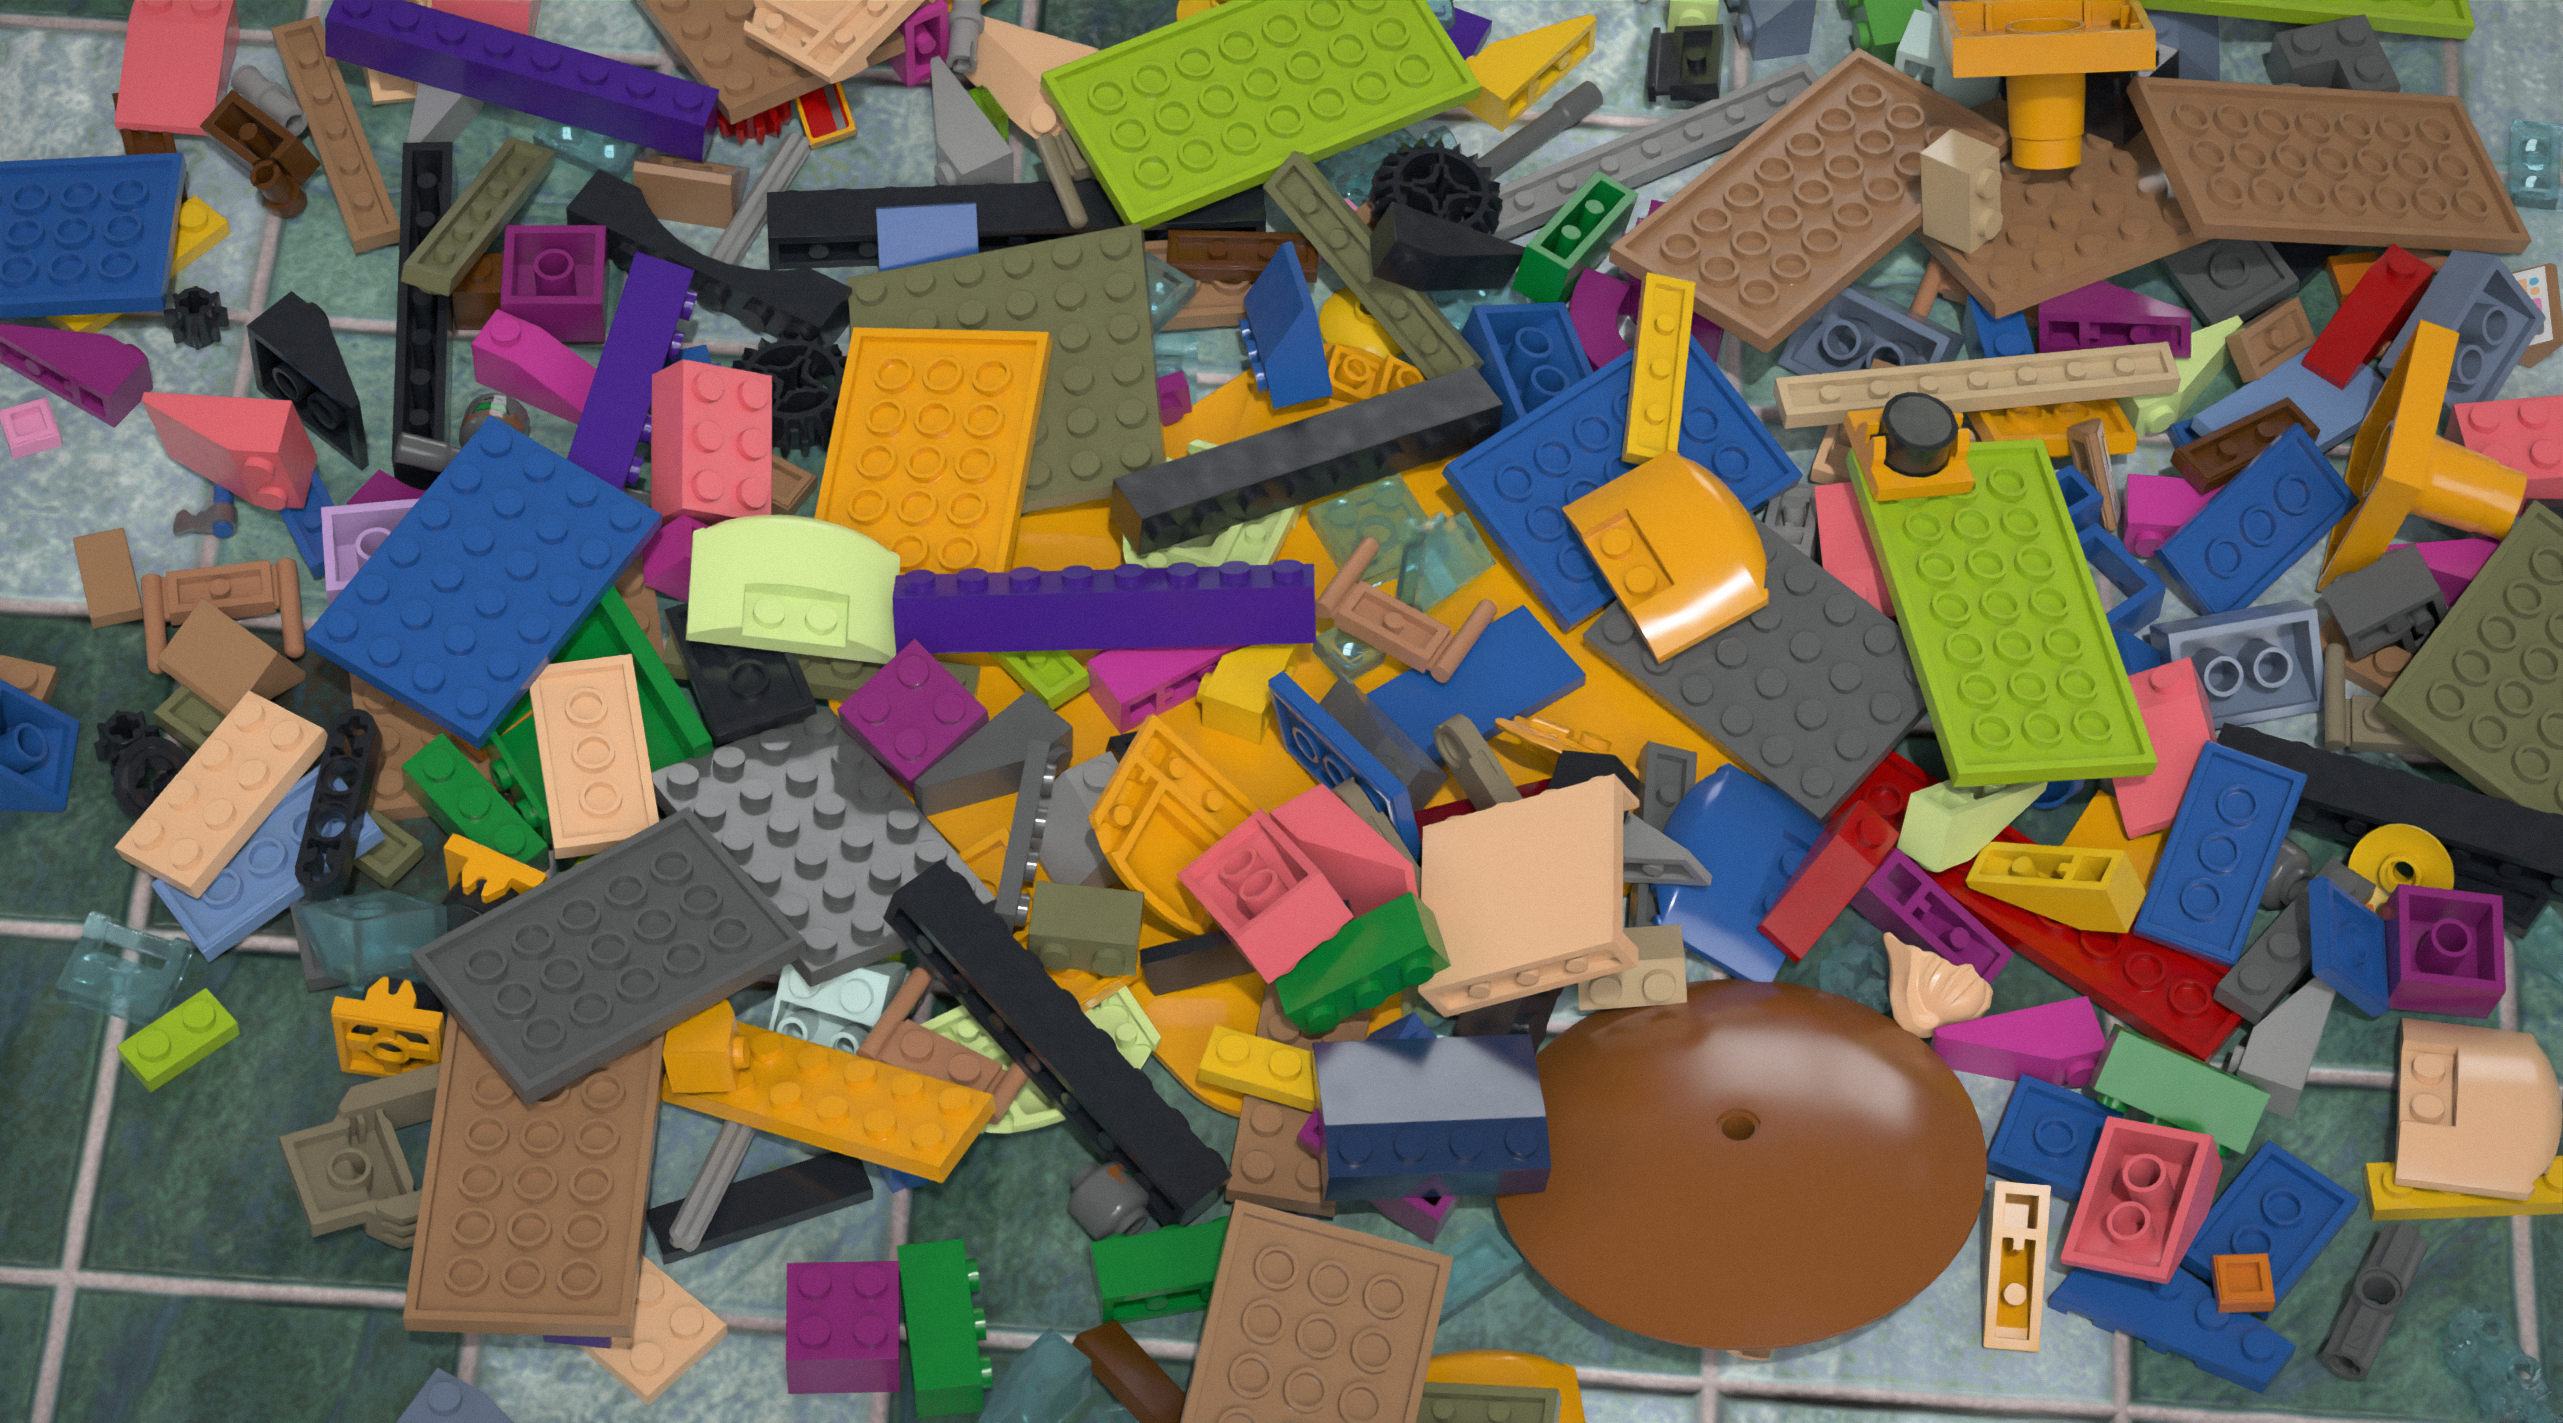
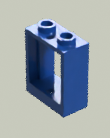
[2077,522,2166,635]

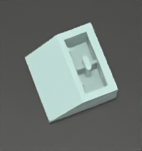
[1894,9,2001,108]
[768,958,906,1055]

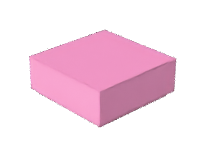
[0,397,63,459]

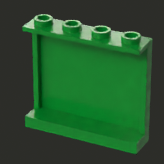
[471,585,713,844]

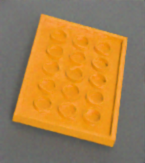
[814,327,1053,575]

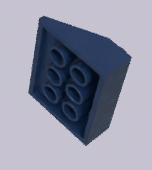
[1312,1034,1551,1201]

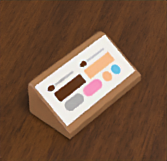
[2512,263,2563,368]
[2067,418,2121,531]

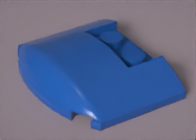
[1649,763,1827,982]

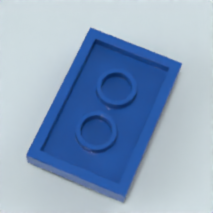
[2180,1140,2360,1321]

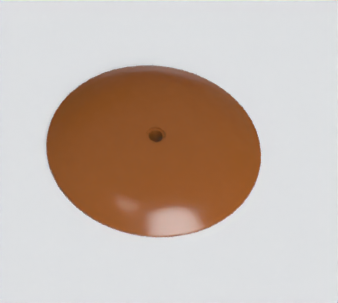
[1494,979,1987,1351]

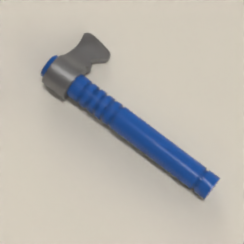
[173,482,237,538]

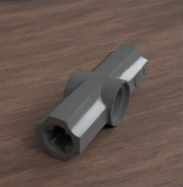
[2321,1223,2429,1381]

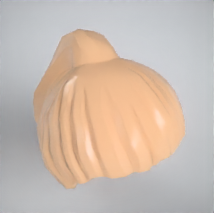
[1883,932,1993,1038]

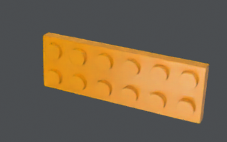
[660,1021,996,1183]

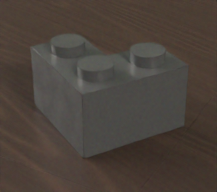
[2266,14,2401,93]
[2320,543,2448,661]

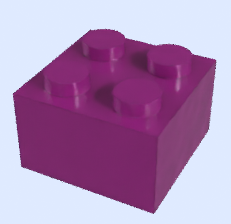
[500,225,610,341]
[837,639,989,800]
[2380,884,2506,1019]
[786,1261,901,1394]

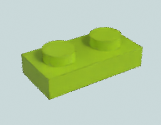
[988,650,1090,710]
[116,988,240,1093]

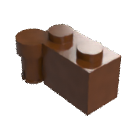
[200,89,321,219]

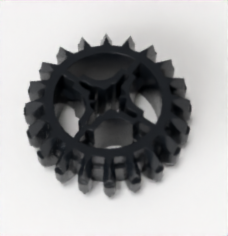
[1368,137,1503,235]
[731,331,847,459]

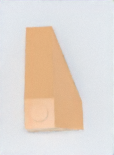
[963,16,1100,139]

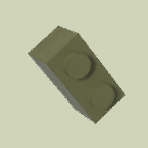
[1028,881,1144,976]

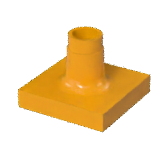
[1938,0,2156,169]
[2316,319,2527,592]

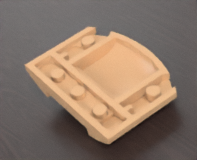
[743,0,935,84]
[2394,1018,2563,1201]

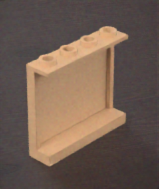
[1418,774,1639,1018]

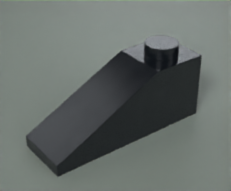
[1369,202,1526,291]

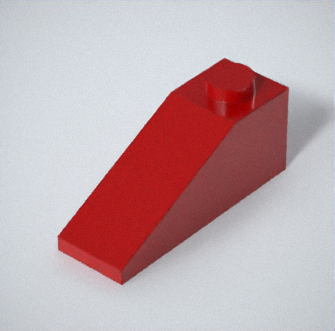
[2301,244,2435,391]
[1756,799,1900,963]

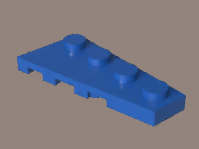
[2048,1267,2296,1394]

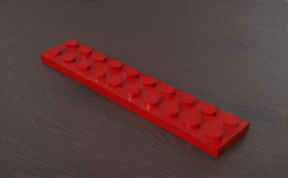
[1826,750,2246,1064]

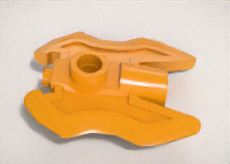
[1494,715,1640,779]

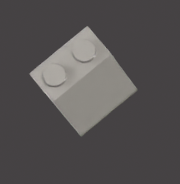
[1030,751,1121,888]

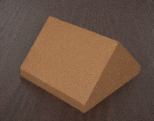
[633,154,750,229]
[156,598,306,716]

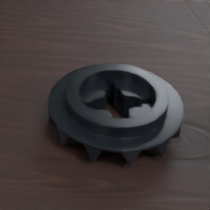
[109,737,189,819]

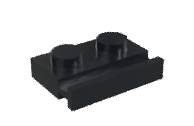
[1647,24,1725,102]

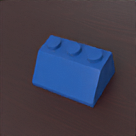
[1238,241,1333,409]
[1461,302,1593,431]

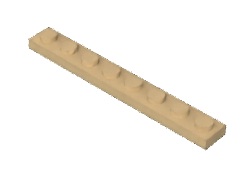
[1773,342,2181,429]

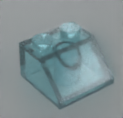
[295,889,447,991]

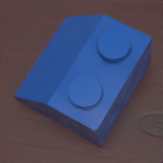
[0,679,80,812]

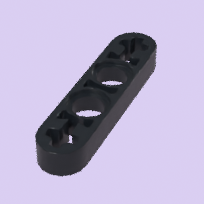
[295,709,383,902]

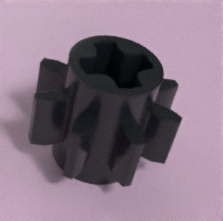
[164,286,230,350]
[94,710,160,770]

